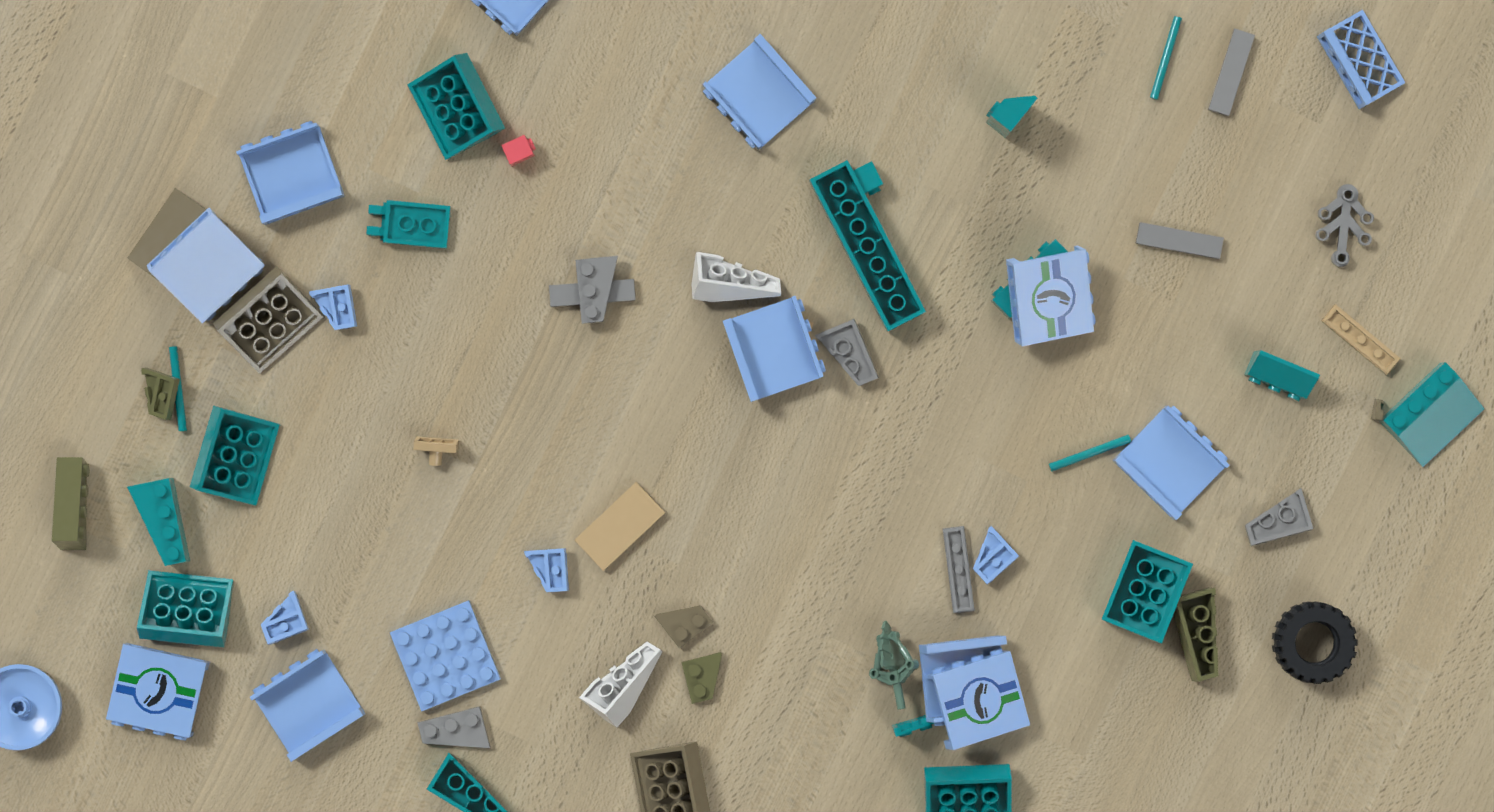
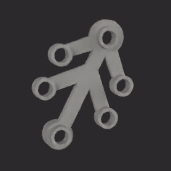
[1315,184,1374,267]

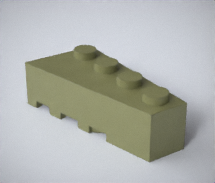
[52,457,90,550]
[1173,587,1218,682]

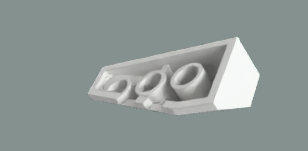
[691,252,781,302]
[579,642,662,728]

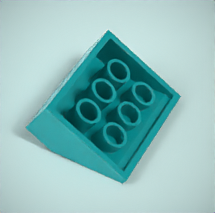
[407,53,505,160]
[1379,362,1484,467]
[190,405,280,506]
[1101,540,1193,644]
[137,570,233,648]
[924,764,1012,812]

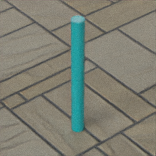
[1150,16,1182,100]
[169,346,187,431]
[1049,435,1131,472]

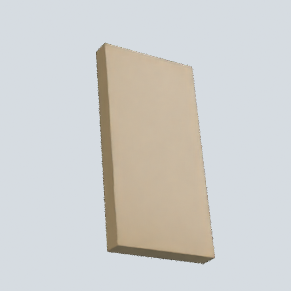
[575,482,665,571]

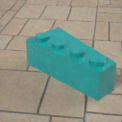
[991,239,1068,319]

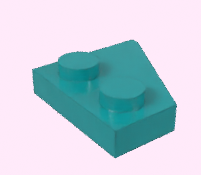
[892,715,934,737]

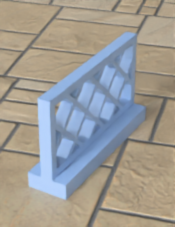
[1316,10,1405,109]

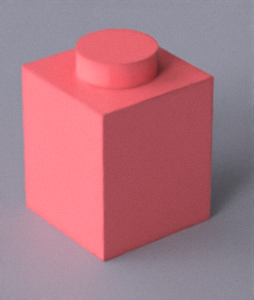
[501,135,536,167]

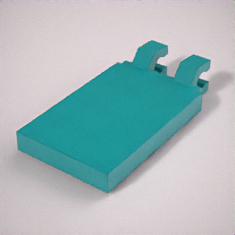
[366,200,451,249]

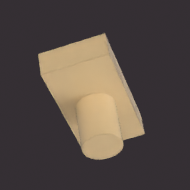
[413,436,459,466]

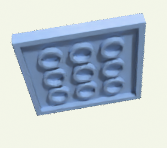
[390,600,501,712]

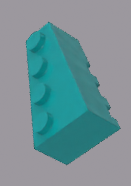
[127,478,190,566]
[426,753,508,812]

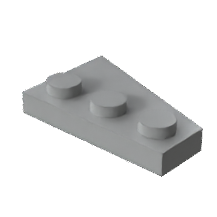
[575,256,618,324]
[815,319,879,386]
[1245,488,1313,546]
[418,706,490,748]

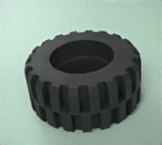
[1272,601,1358,684]

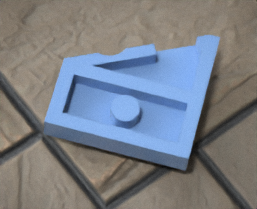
[309,284,357,330]
[973,526,1019,585]
[524,548,569,592]
[261,591,309,645]

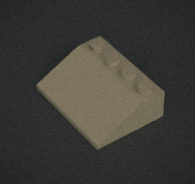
[127,188,228,282]
[213,266,323,373]
[630,741,710,812]

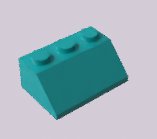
[986,95,1038,138]
[1244,350,1320,401]

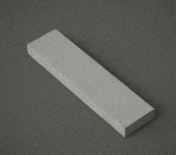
[1208,29,1255,116]
[1135,222,1224,259]
[549,279,636,307]
[942,526,975,613]

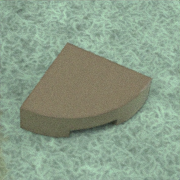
[1371,399,1384,421]

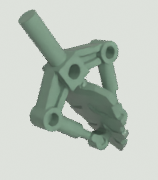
[869,621,919,710]

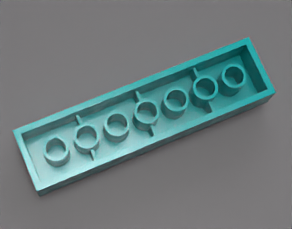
[809,160,926,332]

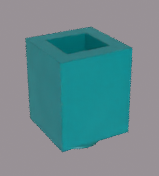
[853,161,883,196]

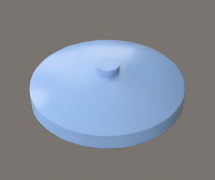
[0,664,62,750]

